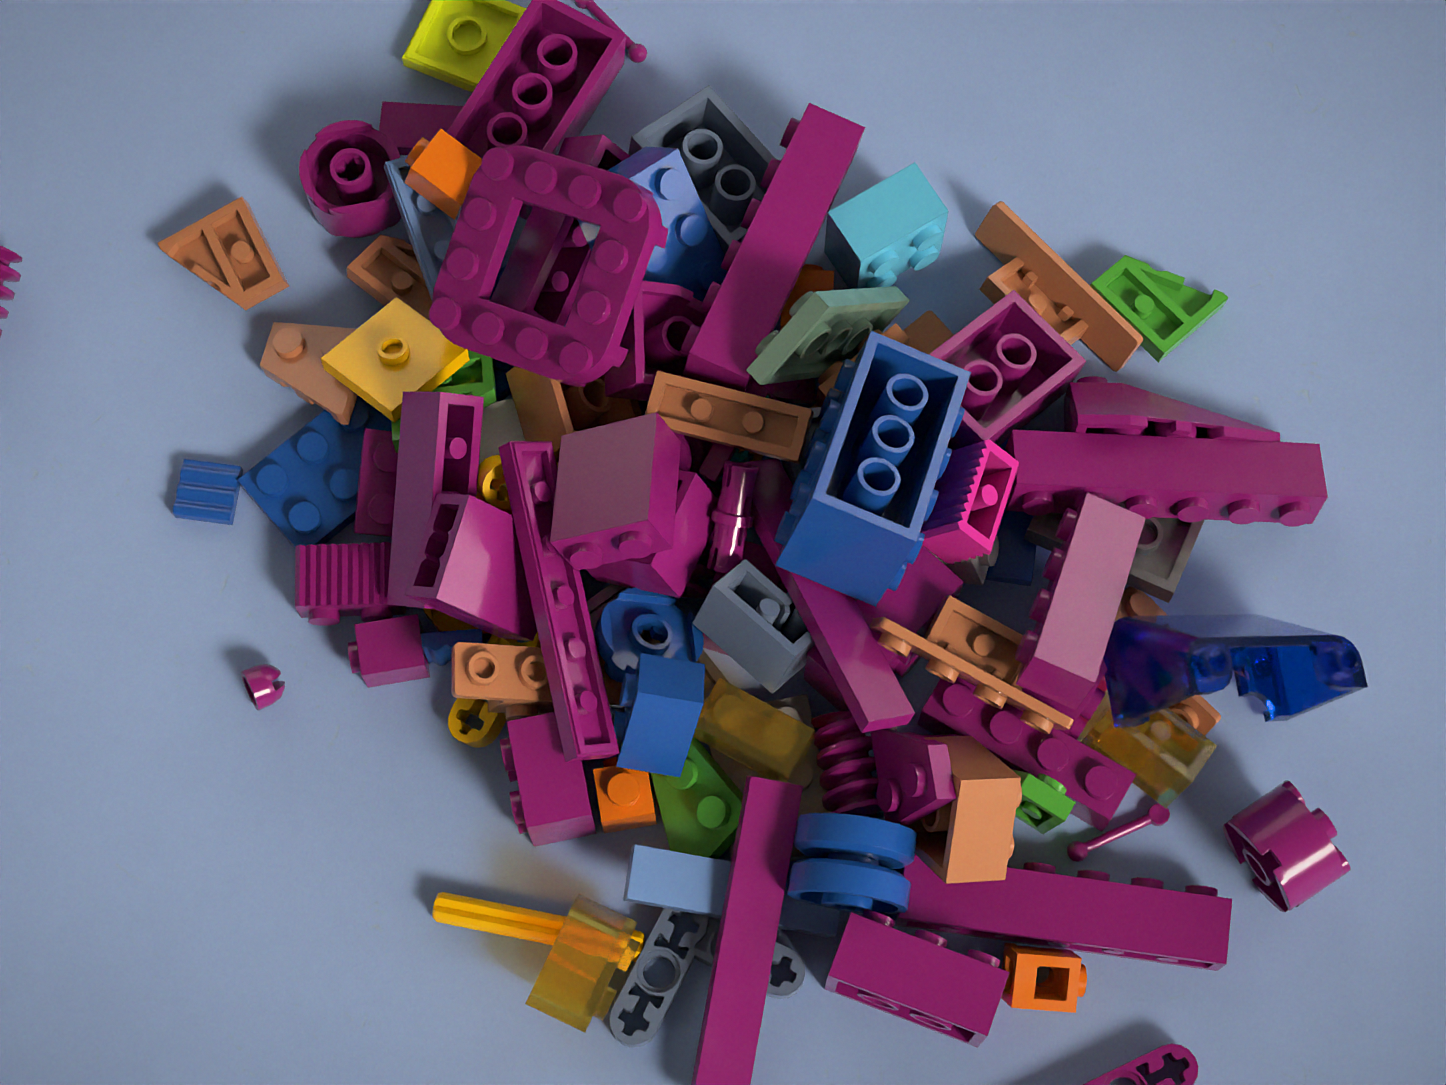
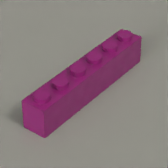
[680,103,866,392]
[1004,430,1328,527]
[895,854,1232,971]

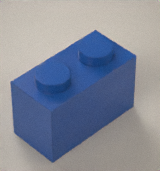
[612,653,705,777]

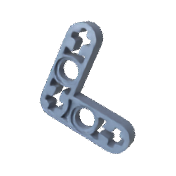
[609,908,805,1048]

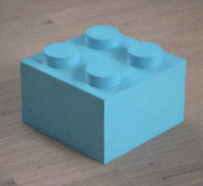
[824,162,949,289]

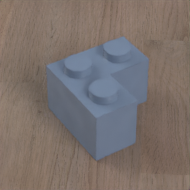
[693,559,815,694]

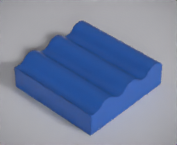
[173,459,243,525]
[422,629,486,666]

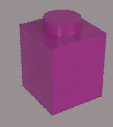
[348,614,430,688]

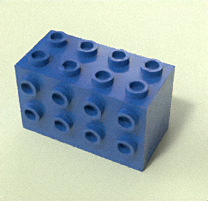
[774,331,971,607]

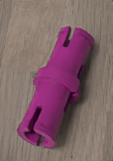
[706,461,759,573]

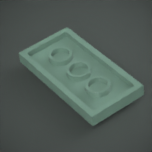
[746,286,910,385]

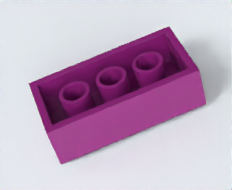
[447,0,626,220]

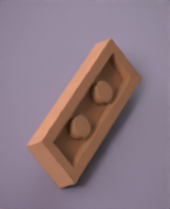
[645,371,814,464]

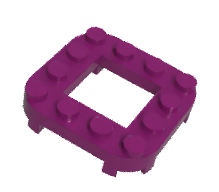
[429,145,668,387]

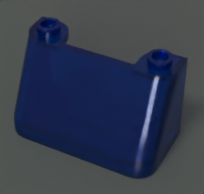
[1103,614,1368,727]

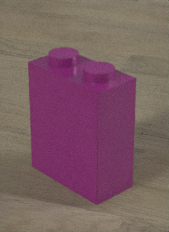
[550,412,681,571]
[404,493,537,641]

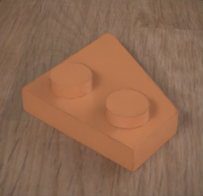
[157,196,289,311]
[347,234,432,322]
[260,322,358,425]

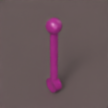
[574,0,647,63]
[1067,803,1170,862]

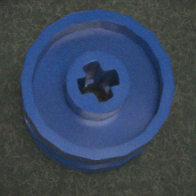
[787,813,917,914]

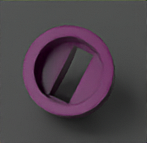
[241,664,285,710]

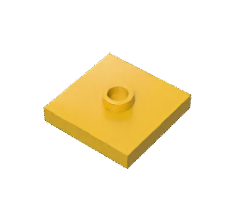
[321,297,470,423]

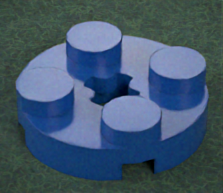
[595,587,704,683]

